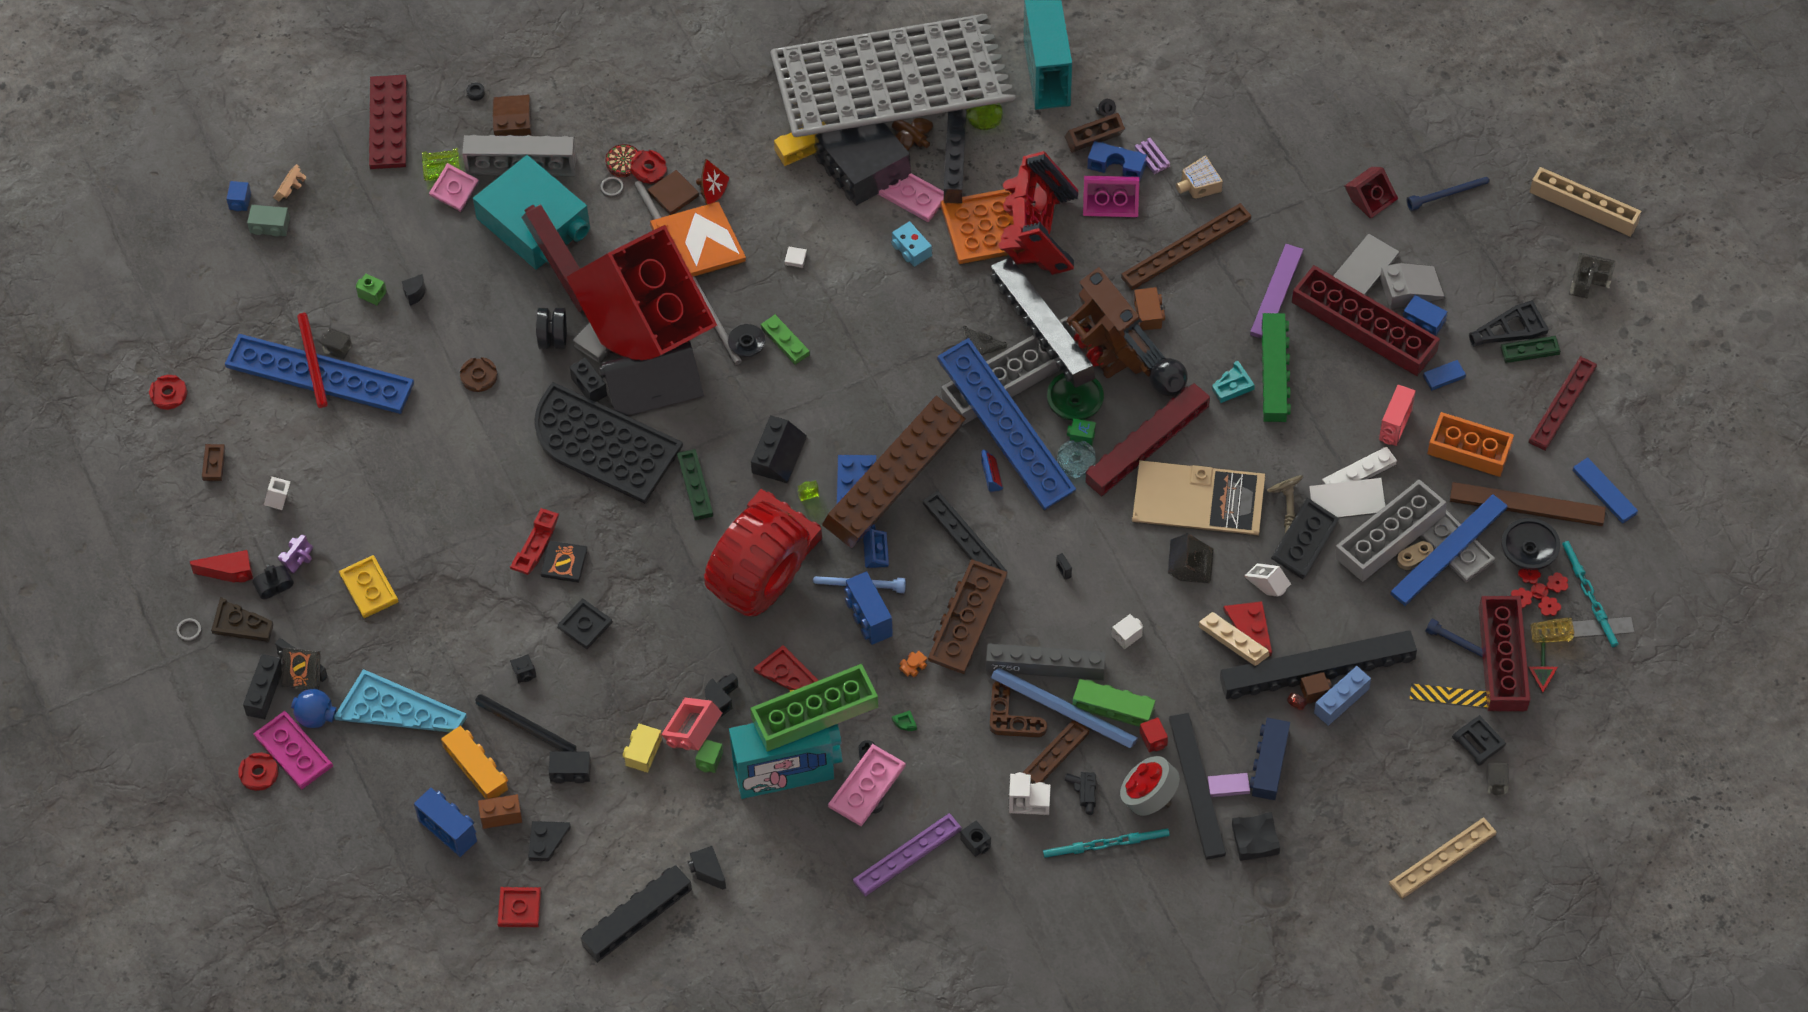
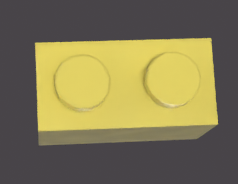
[623,724,662,773]

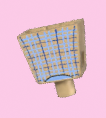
[1176,156,1223,199]

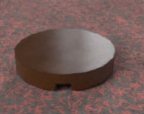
[460,357,498,392]

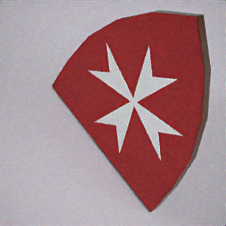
[696,159,729,205]

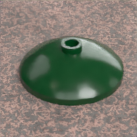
[1047,373,1104,421]

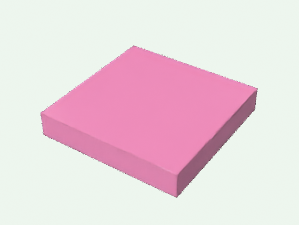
[429,163,479,212]

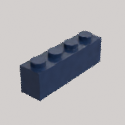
[1249,718,1290,800]

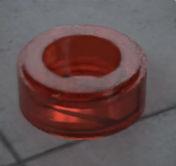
[1287,693,1307,710]

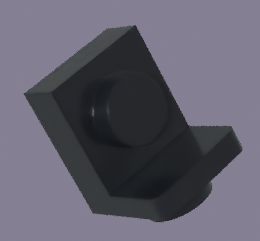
[510,654,537,683]

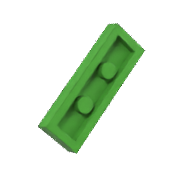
[760,315,810,365]

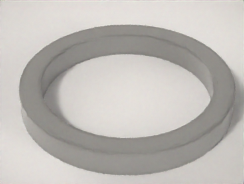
[601,177,624,197]
[177,618,201,641]

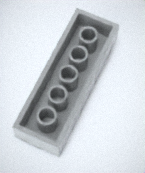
[462,135,577,176]
[1335,480,1447,582]

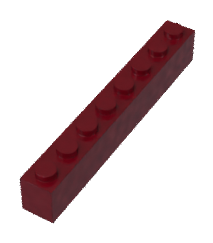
[1085,383,1210,497]

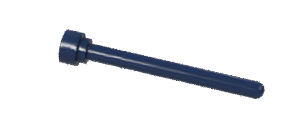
[1406,177,1490,211]
[1425,618,1483,658]

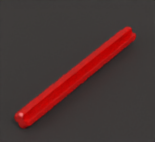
[297,313,328,408]

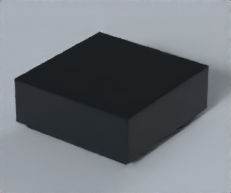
[1056,553,1072,580]

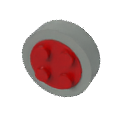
[1120,756,1180,816]

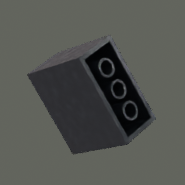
[814,106,911,206]

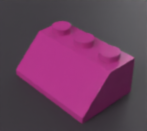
[1083,176,1139,217]

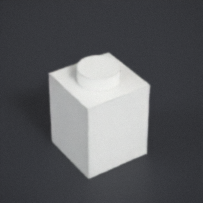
[264,477,290,510]
[1112,614,1143,649]

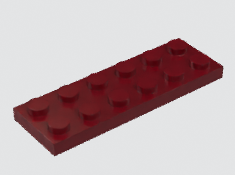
[369,75,407,169]

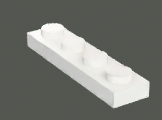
[1322,447,1397,485]

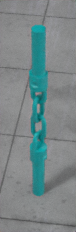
[1562,541,1619,647]
[1043,828,1170,858]

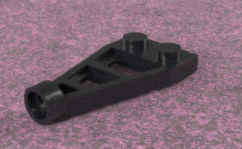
[1469,300,1549,347]

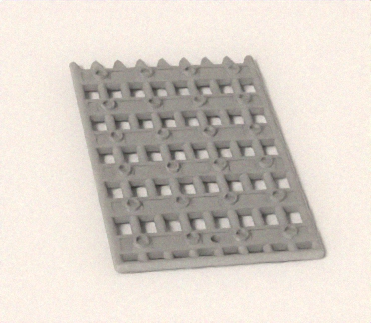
[770,14,1016,137]

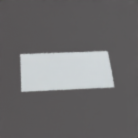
[1309,478,1385,517]

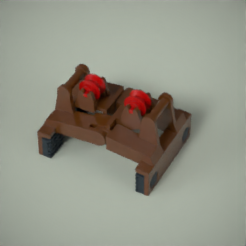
[1066,267,1165,378]

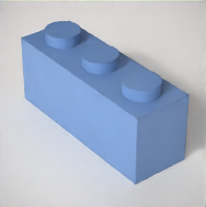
[1314,666,1371,726]

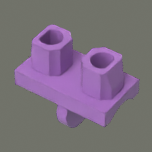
[278,535,313,574]

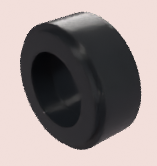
[466,82,485,101]

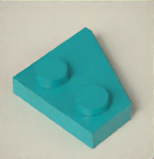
[1212,361,1255,403]

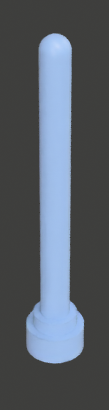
[813,576,906,593]

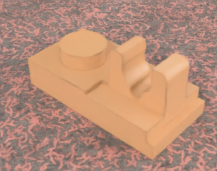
[273,164,306,202]

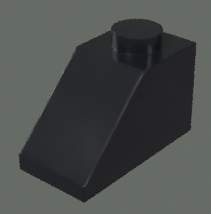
[688,846,726,890]

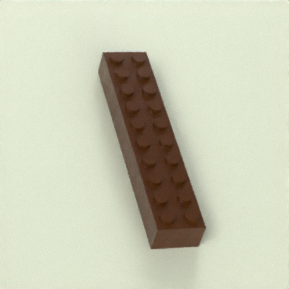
[822,395,966,549]

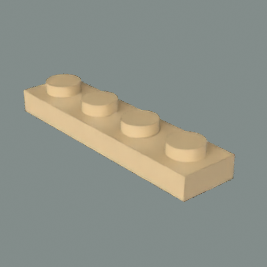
[1199,612,1269,666]

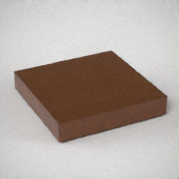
[648,170,699,215]

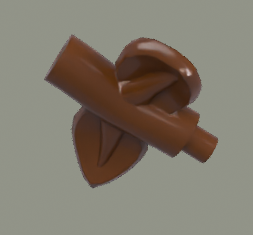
[892,118,933,151]

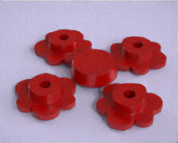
[1511,569,1568,616]

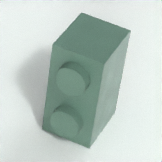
[247,205,290,237]

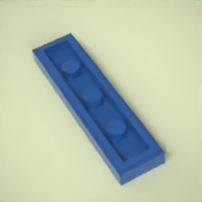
[1572,457,1638,524]

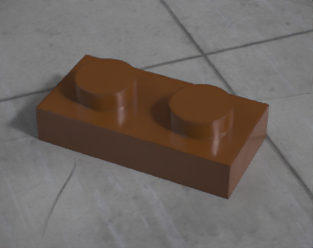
[202,444,226,481]

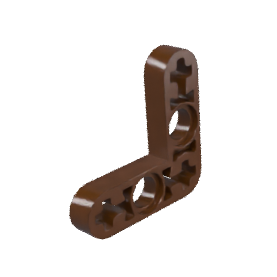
[990,681,1047,737]

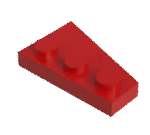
[754,645,819,690]

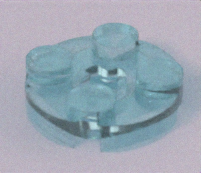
[1057,440,1095,478]

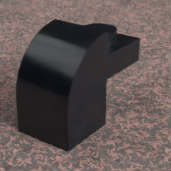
[705,672,739,717]

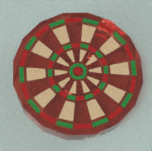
[605,144,639,177]

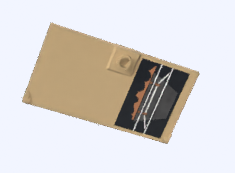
[1132,460,1265,536]

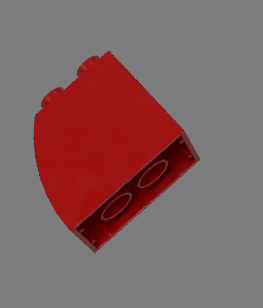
[566,225,718,360]

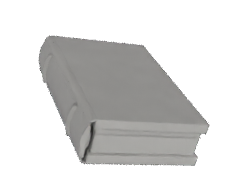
[573,323,611,363]

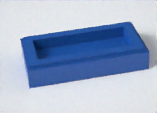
[1423,360,1466,391]

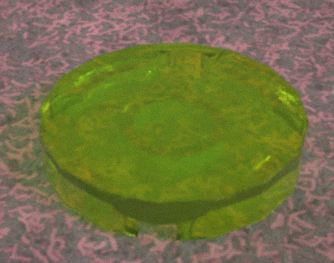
[967,98,1003,130]

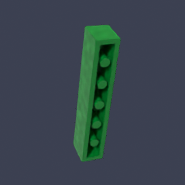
[1262,313,1291,422]

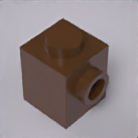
[1300,672,1332,704]

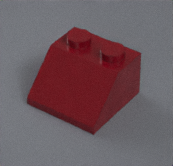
[1344,167,1398,218]

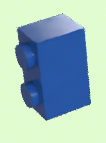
[1403,295,1448,336]

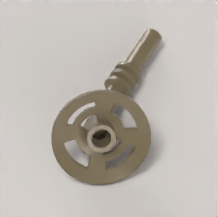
[1267,475,1303,533]

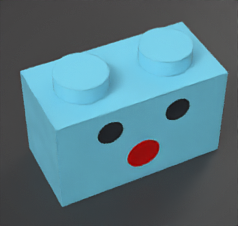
[891,221,932,267]

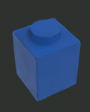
[226,181,251,211]

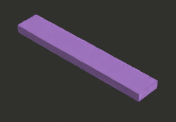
[1250,244,1303,338]
[853,813,962,896]

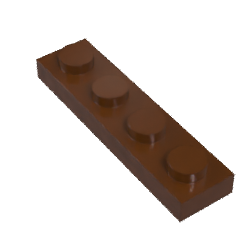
[1023,720,1089,784]

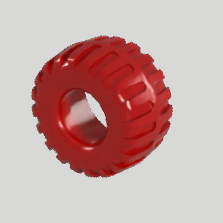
[704,501,810,617]

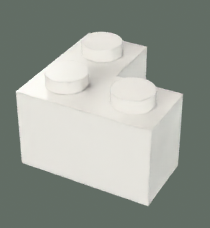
[1009,772,1050,815]

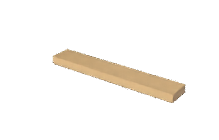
[1389,817,1496,899]

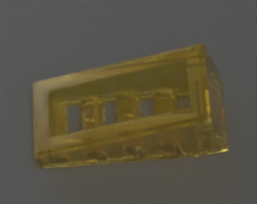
[1530,617,1574,642]

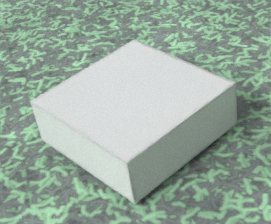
[785,247,807,268]

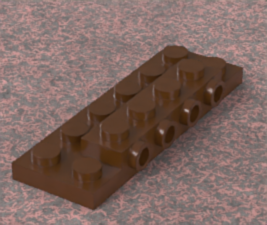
[928,559,1007,674]

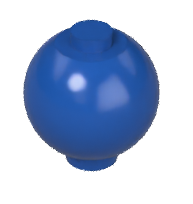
[291,689,337,728]

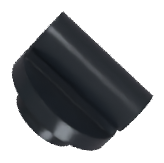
[1095,98,1116,117]

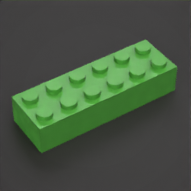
[750,664,878,752]

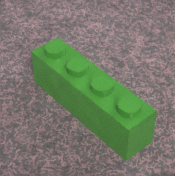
[1073,679,1155,727]

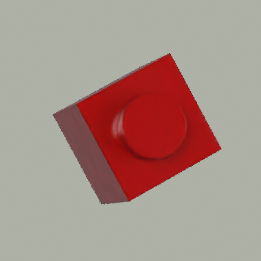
[1140,717,1168,753]

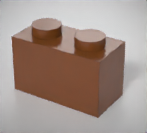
[1134,287,1165,331]
[478,794,522,829]

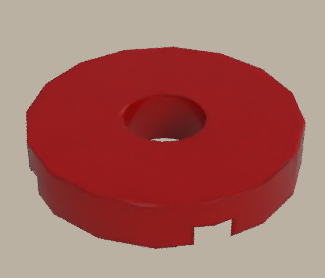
[630,150,667,184]
[149,374,187,410]
[238,752,279,791]

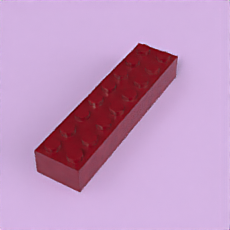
[1292,265,1440,376]

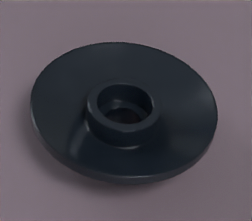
[728,324,765,357]

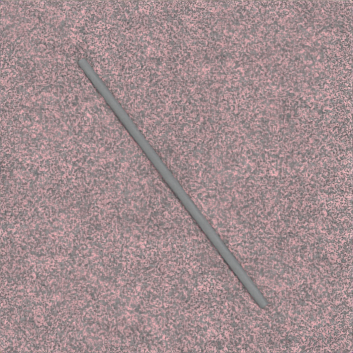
[635,181,742,365]

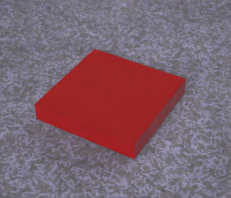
[498,887,541,927]

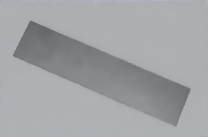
[1556,617,1634,638]

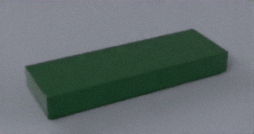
[1500,336,1561,363]

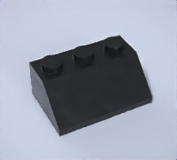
[751,415,807,484]

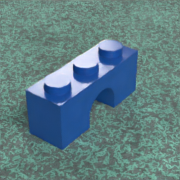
[1087,141,1147,182]

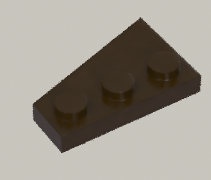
[211,597,274,642]

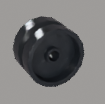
[536,308,567,349]

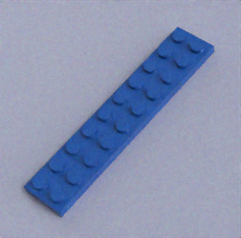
[225,334,414,414]
[937,338,1076,510]

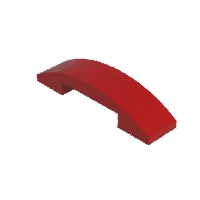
[510,508,559,575]

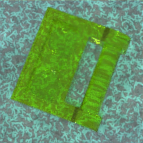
[422,148,460,181]

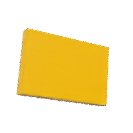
[339,555,399,618]

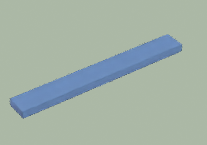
[991,668,1138,748]

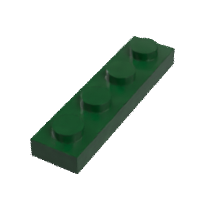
[677,449,713,520]

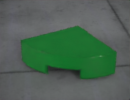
[892,711,917,731]

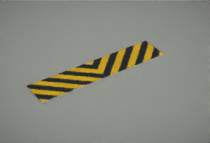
[1410,683,1487,707]

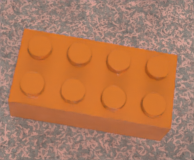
[1427,412,1514,477]

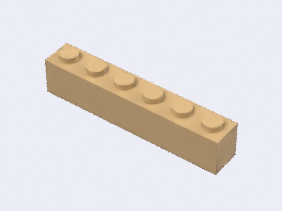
[1530,167,1641,237]

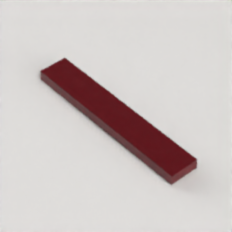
[1528,356,1597,451]

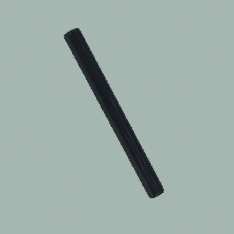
[475,694,577,752]

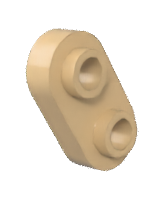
[1397,541,1434,570]

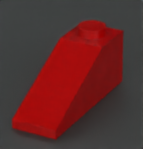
[190,550,253,583]

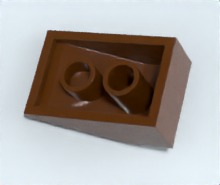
[493,94,532,136]

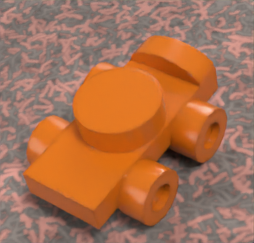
[899,651,927,677]

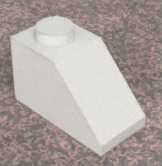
[1245,563,1291,597]

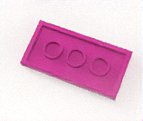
[253,711,333,790]

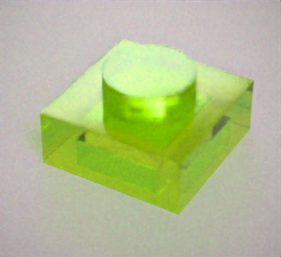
[798,480,819,501]

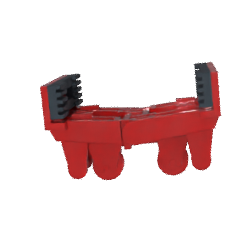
[998,151,1079,275]

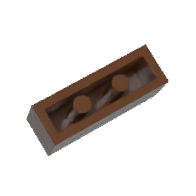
[1064,113,1125,153]

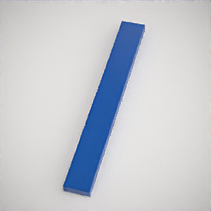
[1390,494,1508,606]

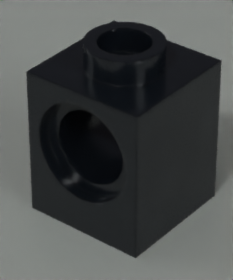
[960,820,991,857]

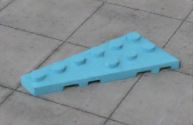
[334,669,467,732]

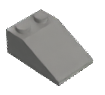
[1380,263,1444,309]

